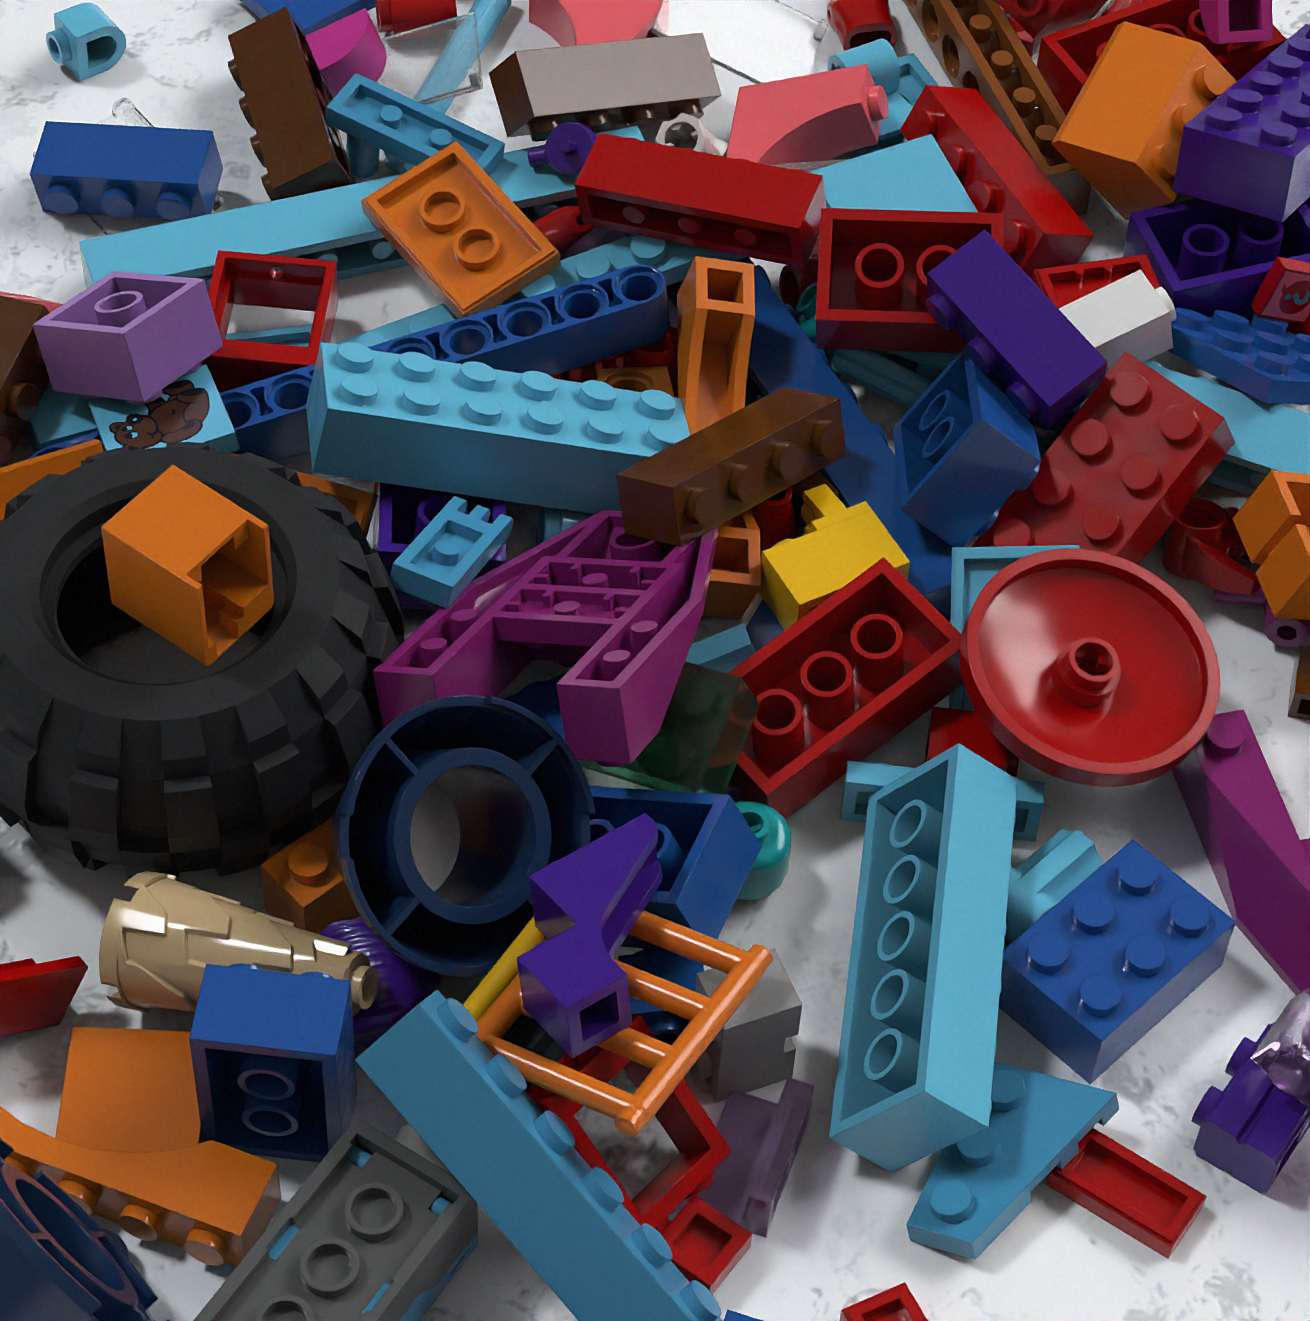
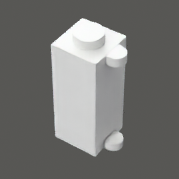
[1059,269,1177,376]

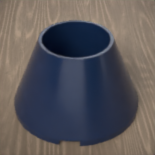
[331,695,596,977]
[0,1138,170,1321]

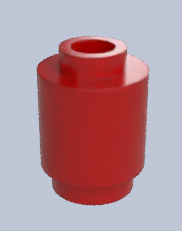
[376,0,457,43]

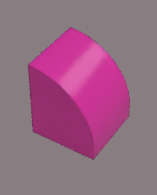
[1199,0,1273,44]
[305,8,387,98]

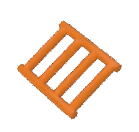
[476,910,773,1138]

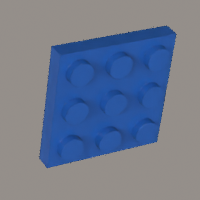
[1167,308,1310,405]

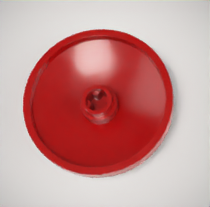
[960,548,1220,787]

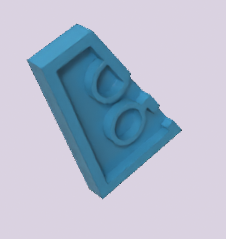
[906,1061,1119,1260]

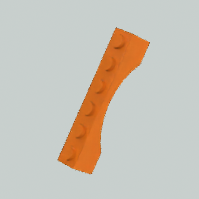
[677,256,761,620]
[0,1106,281,1267]

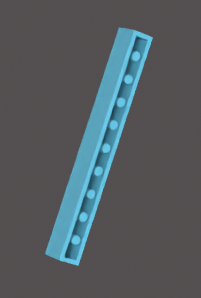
[79,125,645,291]

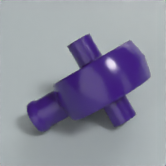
[527,122,597,177]

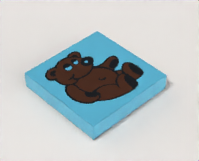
[88,364,240,454]

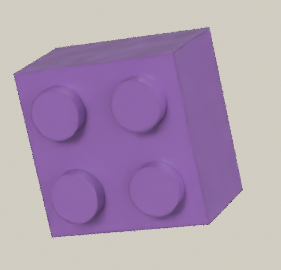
[32,271,223,405]

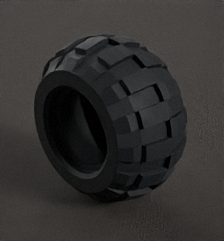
[0,442,405,879]

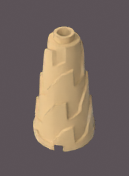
[99,871,379,1016]

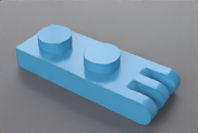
[389,496,514,609]

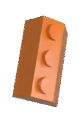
[1051,21,1237,221]

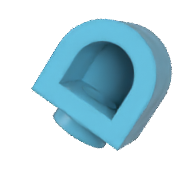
[46,3,126,81]

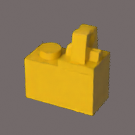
[758,484,910,631]

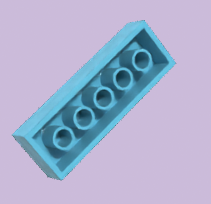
[306,342,690,514]
[829,743,1018,1172]

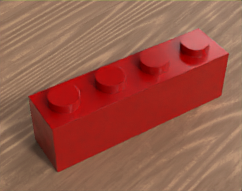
[900,85,1094,278]
[574,133,826,268]

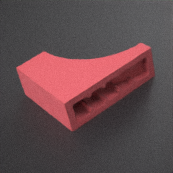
[529,0,669,47]
[726,64,888,173]

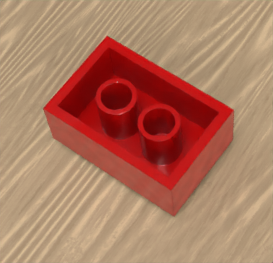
[815,208,1004,353]

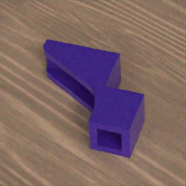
[517,813,662,1059]

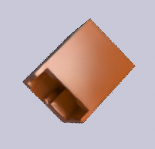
[101,464,274,666]

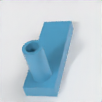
[326,73,505,177]

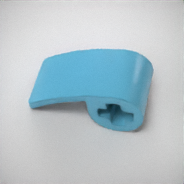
[827,38,913,140]

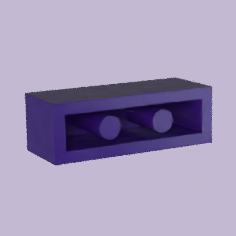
[925,229,1107,430]

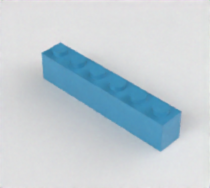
[355,989,722,1321]

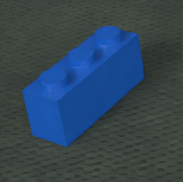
[30,121,223,221]

